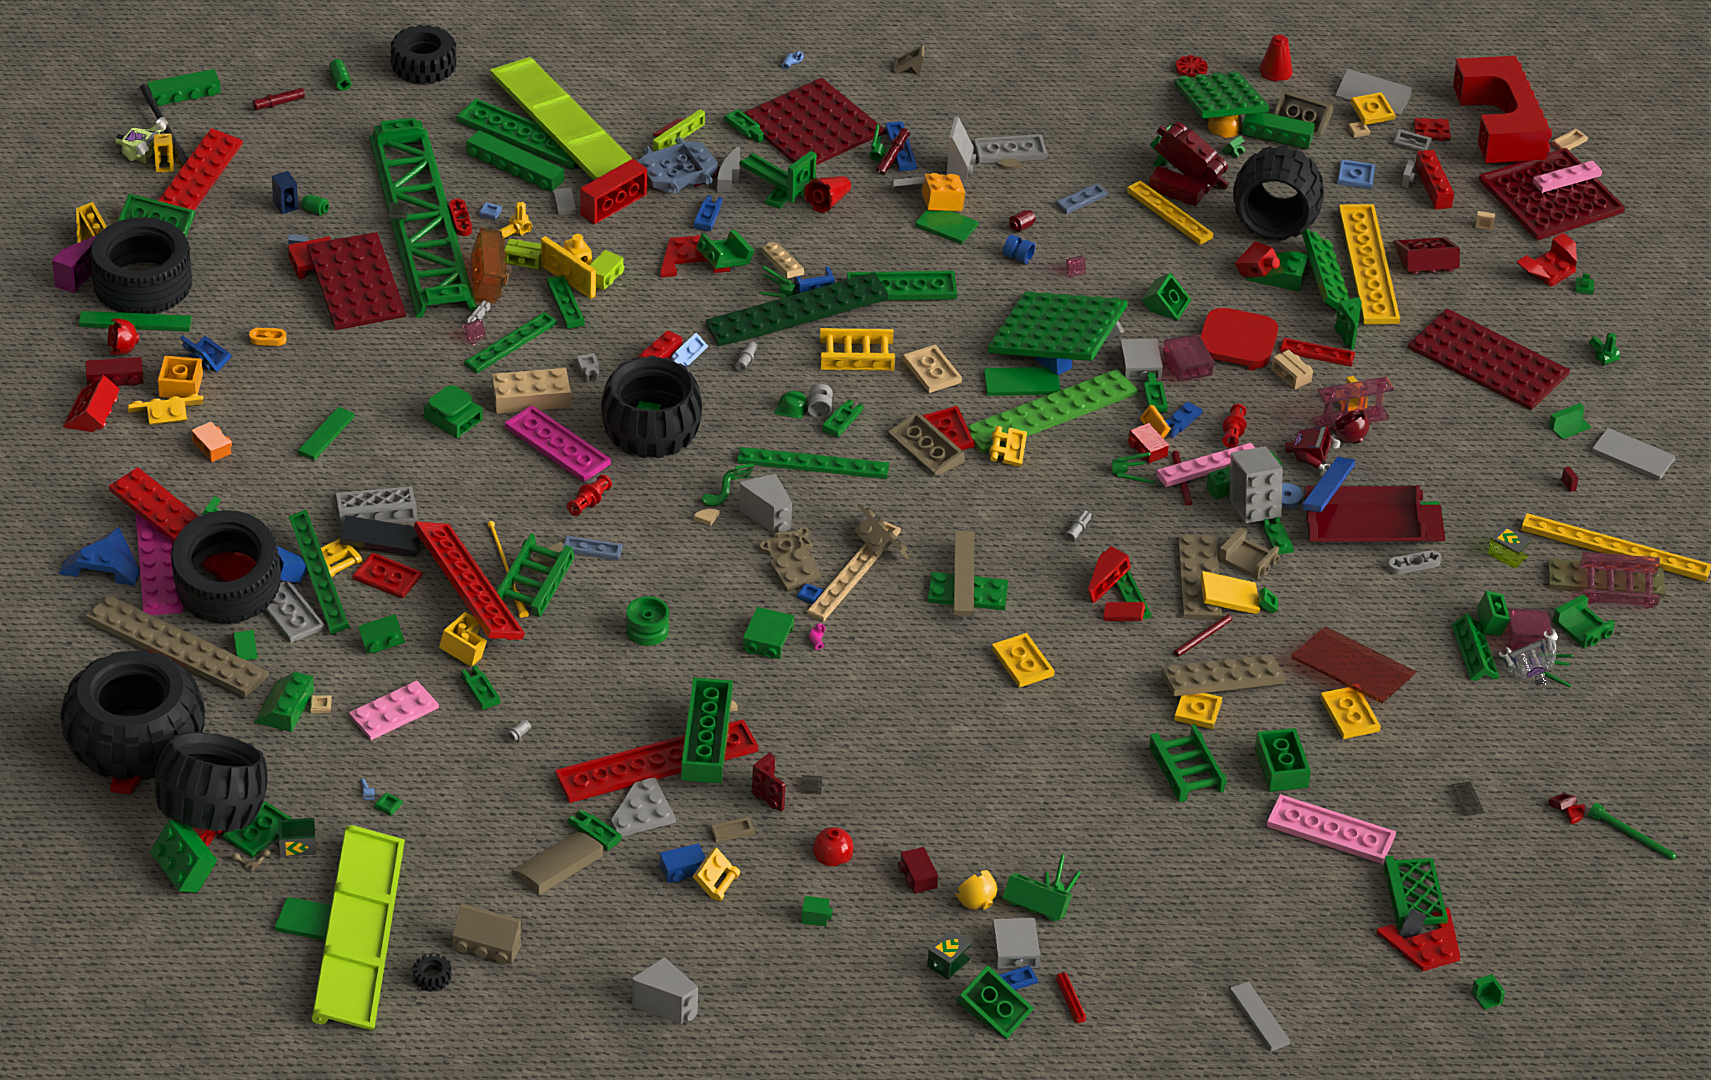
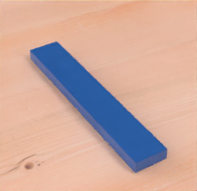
[1303,457,1355,513]

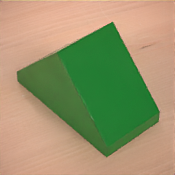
[232,630,258,660]

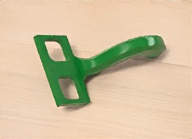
[702,463,754,506]

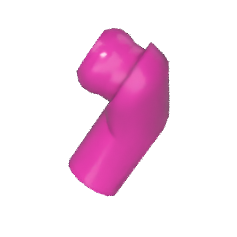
[808,623,826,650]

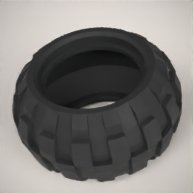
[61,650,205,780]

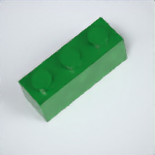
[1002,872,1072,921]

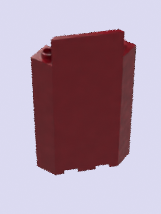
[1304,485,1445,542]

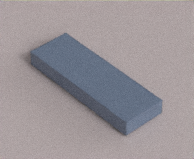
[1056,183,1108,214]
[563,536,623,561]

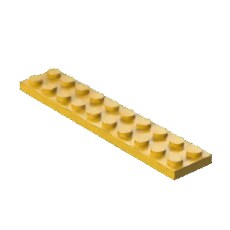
[1338,204,1400,324]

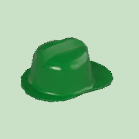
[773,390,807,418]

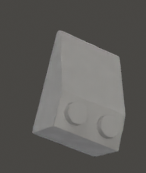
[947,116,976,180]

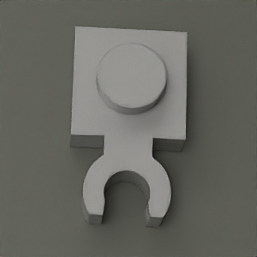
[1401,160,1415,188]
[577,353,599,381]

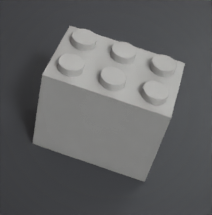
[1229,446,1283,523]

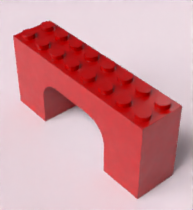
[1453,56,1552,163]

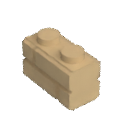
[1271,350,1313,389]

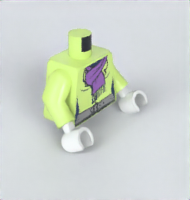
[116,117,168,163]

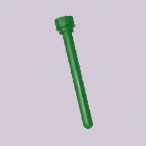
[1588,802,1676,860]

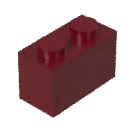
[898,847,938,894]

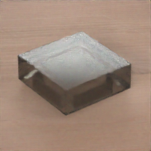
[388,202,408,219]
[801,775,823,795]

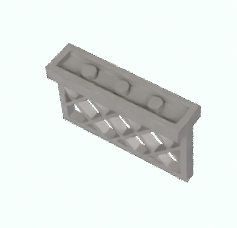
[336,486,417,528]

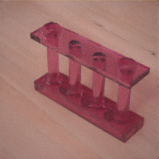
[1313,376,1394,431]
[1580,552,1660,608]

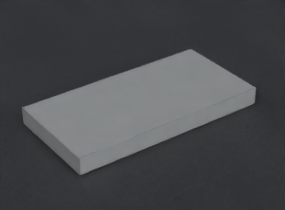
[973,134,1048,164]
[1592,428,1675,480]
[265,581,325,643]

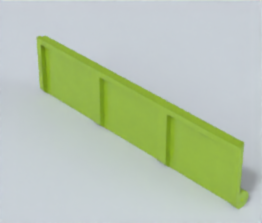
[490,57,633,180]
[312,825,405,1031]

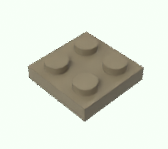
[770,547,822,591]

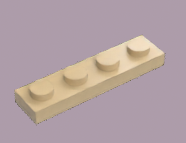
[761,242,804,278]

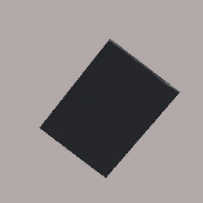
[1399,908,1427,938]

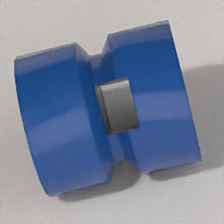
[1003,234,1035,264]

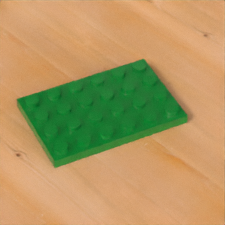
[1174,71,1269,119]

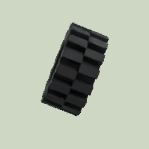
[413,953,452,992]

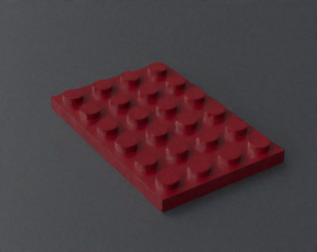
[307,232,406,330]

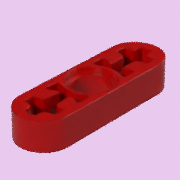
[449,198,472,236]

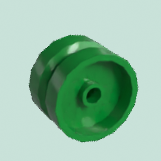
[626,596,669,646]

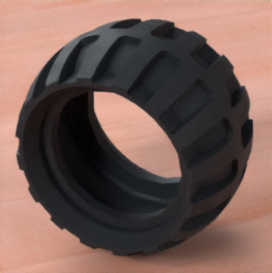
[601,356,702,458]
[154,732,268,832]

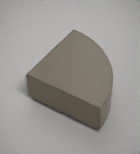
[997,159,1022,169]

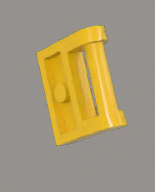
[321,539,362,577]
[692,848,740,902]

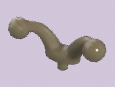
[232,849,270,871]

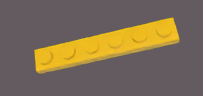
[1127,180,1213,245]

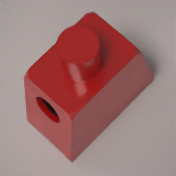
[1235,242,1280,277]

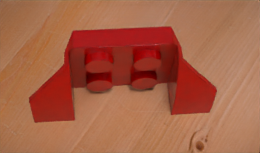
[1516,233,1577,287]

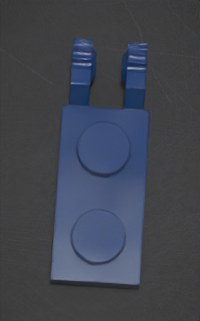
[694,195,723,231]
[1165,401,1203,439]

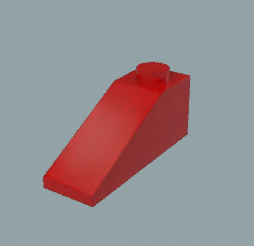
[1088,546,1131,603]

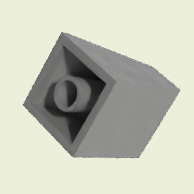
[739,474,792,534]
[632,957,698,1024]

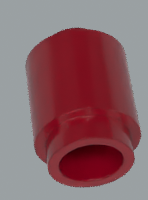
[1009,210,1036,233]

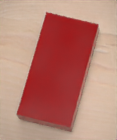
[1103,602,1145,621]

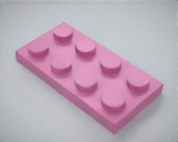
[349,681,439,740]

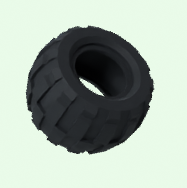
[1233,146,1324,241]

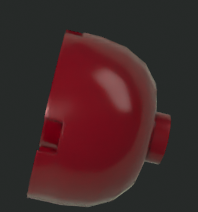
[1331,409,1370,444]

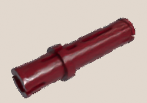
[252,87,305,111]
[875,128,911,175]

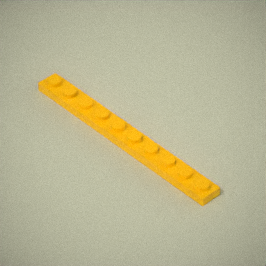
[1521,513,1711,582]

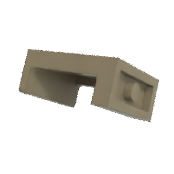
[1218,527,1280,580]

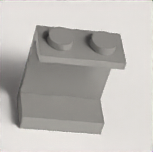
[1120,339,1163,381]
[992,918,1040,969]

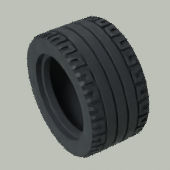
[90,217,192,314]
[171,510,281,624]

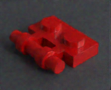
[1414,118,1451,141]

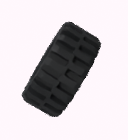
[391,25,457,85]

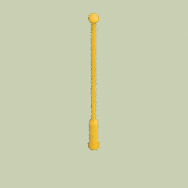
[487,521,529,618]

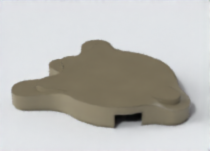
[759,527,814,561]

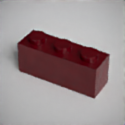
[1149,166,1206,206]
[85,357,144,387]

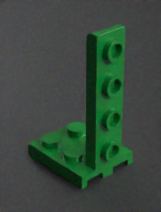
[739,151,817,203]

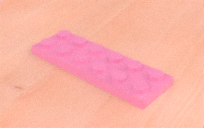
[1267,794,1396,864]

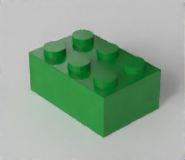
[1255,728,1311,792]
[149,819,218,893]

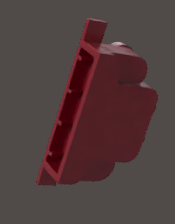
[1154,122,1230,194]

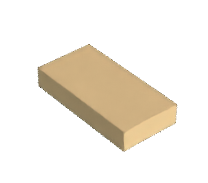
[1551,129,1588,150]

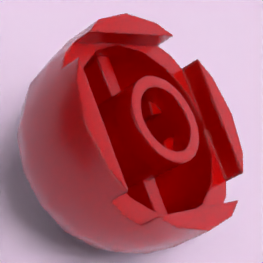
[107,318,139,356]
[813,827,854,866]

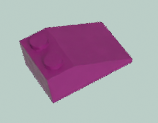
[52,235,97,293]

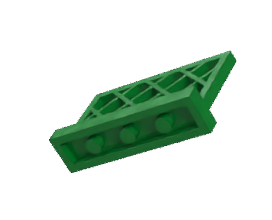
[1383,855,1448,929]

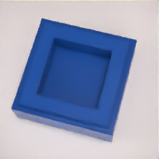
[797,583,823,604]

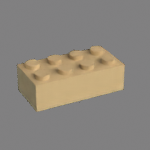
[492,368,571,414]

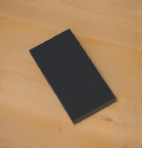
[339,515,420,556]

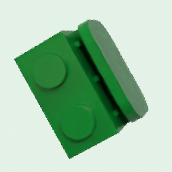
[424,385,483,439]

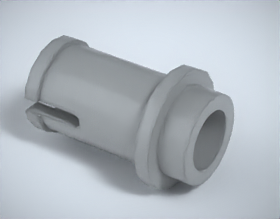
[506,720,531,742]

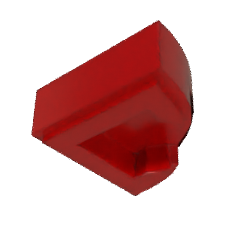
[1564,804,1585,824]

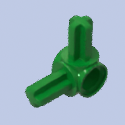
[1589,333,1620,366]

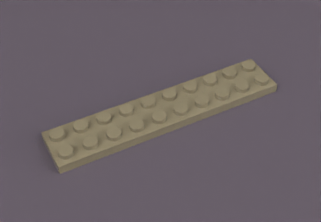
[85,596,269,698]

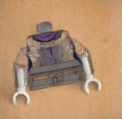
[1499,629,1558,688]

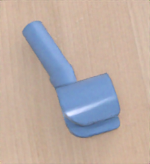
[360,778,375,800]

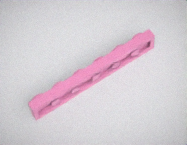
[1156,443,1255,487]

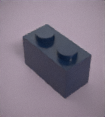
[272,171,298,214]

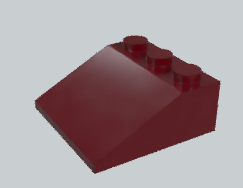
[1394,237,1460,274]

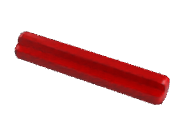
[1056,972,1086,1023]

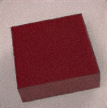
[1561,466,1579,492]
[1548,792,1577,810]

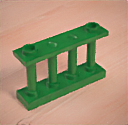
[496,533,574,617]
[1149,724,1227,802]

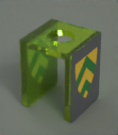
[1488,525,1531,569]

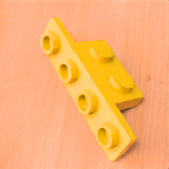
[128,394,203,425]

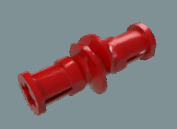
[1222,403,1247,448]
[566,474,612,516]

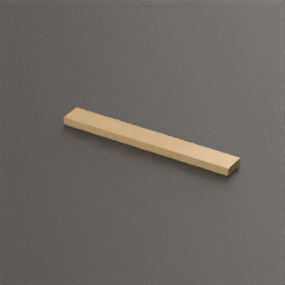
[807,521,901,622]

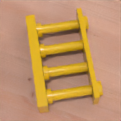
[820,328,895,370]

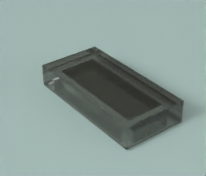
[1451,781,1483,816]

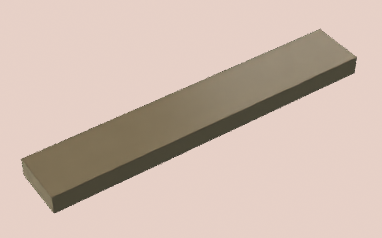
[954,531,975,616]

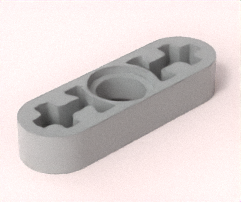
[1388,550,1441,575]

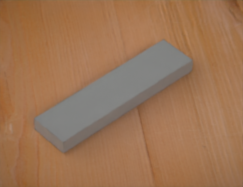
[1230,981,1290,1051]

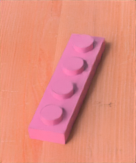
[1533,161,1602,193]

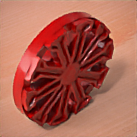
[1176,55,1208,77]

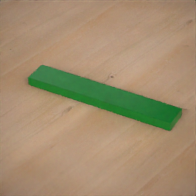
[79,311,192,332]
[464,312,557,374]

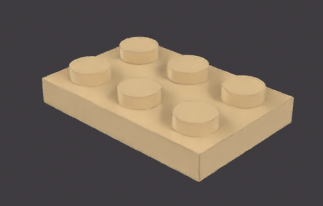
[903,344,962,393]

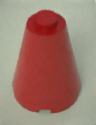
[1259,34,1293,82]
[804,176,851,213]

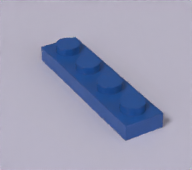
[885,121,917,171]

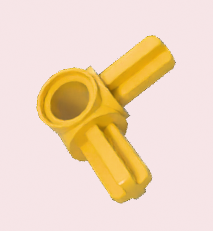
[497,202,532,239]

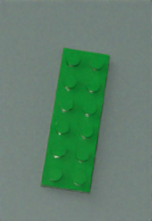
[1302,228,1349,310]
[847,271,957,300]

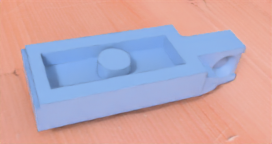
[671,333,708,367]

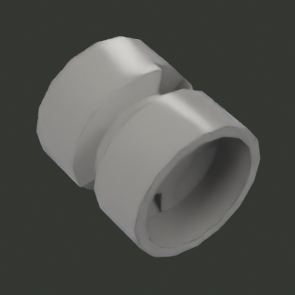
[808,384,833,418]

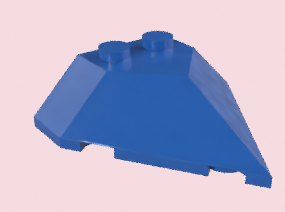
[59,527,140,586]

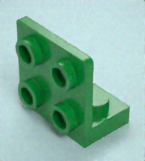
[1334,297,1362,350]

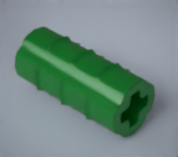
[329,59,352,91]

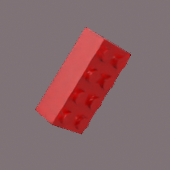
[580,159,647,225]

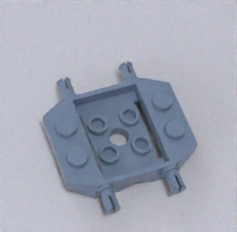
[638,137,718,194]

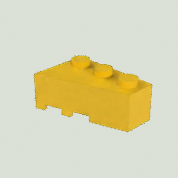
[76,202,107,243]

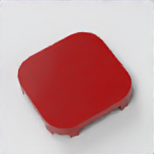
[1198,308,1278,371]

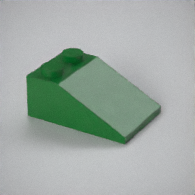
[1247,251,1309,292]
[955,965,1034,1039]

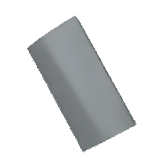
[1335,69,1412,116]

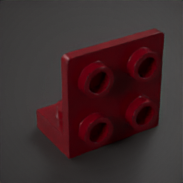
[752,752,786,812]

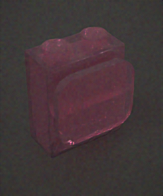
[1163,334,1214,382]
[1507,608,1551,655]

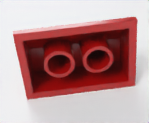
[63,375,120,432]

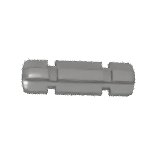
[466,301,490,328]

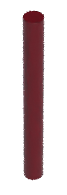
[1172,451,1192,506]
[1173,614,1232,657]

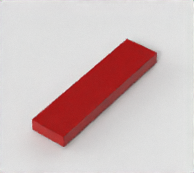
[1280,338,1355,367]

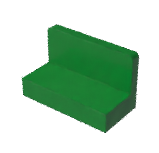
[1549,403,1591,439]

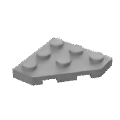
[611,777,676,837]

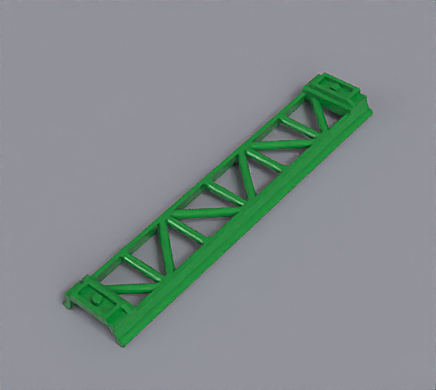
[369,117,477,318]

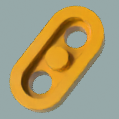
[249,328,287,346]

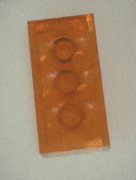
[471,227,507,304]

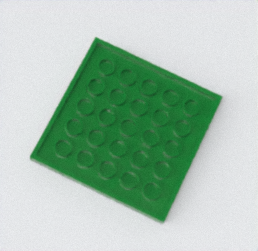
[988,291,1127,361]

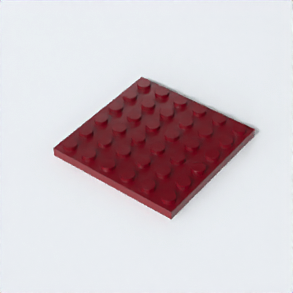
[743,77,886,165]
[1479,148,1625,241]

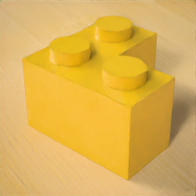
[439,612,487,667]

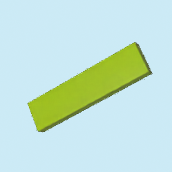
[653,109,705,152]

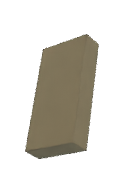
[710,817,755,843]

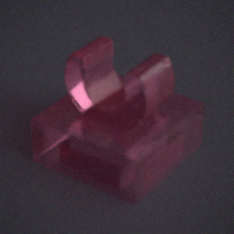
[1066,255,1086,278]
[463,319,487,344]

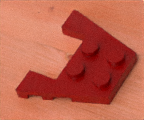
[660,235,730,278]
[1376,908,1460,972]

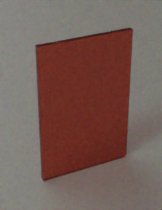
[1291,626,1416,704]

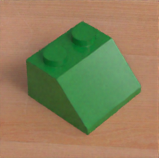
[1141,272,1192,320]

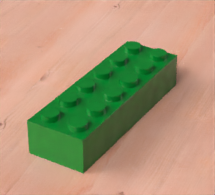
[681,677,733,784]

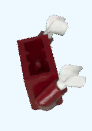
[1285,426,1340,476]

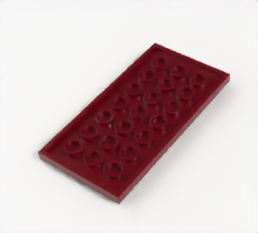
[1408,308,1570,410]

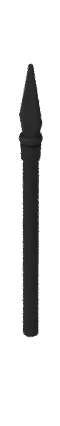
[140,84,188,166]

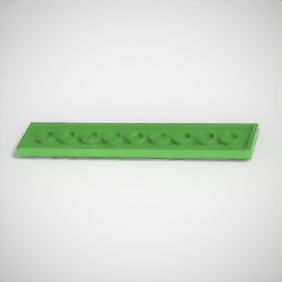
[967,369,1138,454]

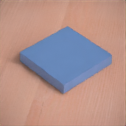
[1337,160,1376,189]

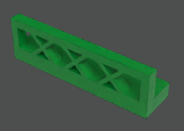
[1451,613,1500,681]

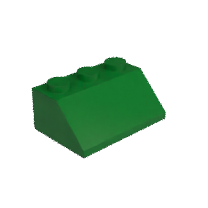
[254,672,314,732]

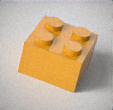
[922,173,965,211]
[158,356,203,398]

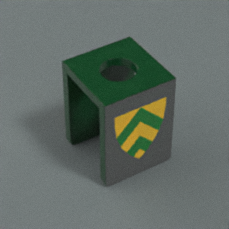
[278,818,316,857]
[927,929,972,980]

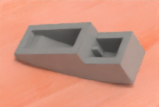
[717,147,740,192]

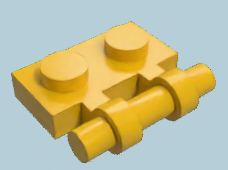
[989,426,1027,467]

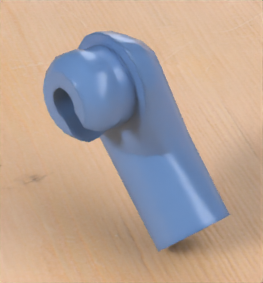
[781,51,804,69]

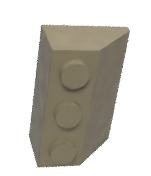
[1274,90,1334,137]
[452,904,521,964]

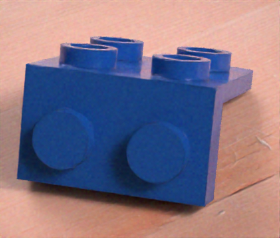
[180,335,232,372]

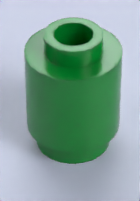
[301,194,329,216]

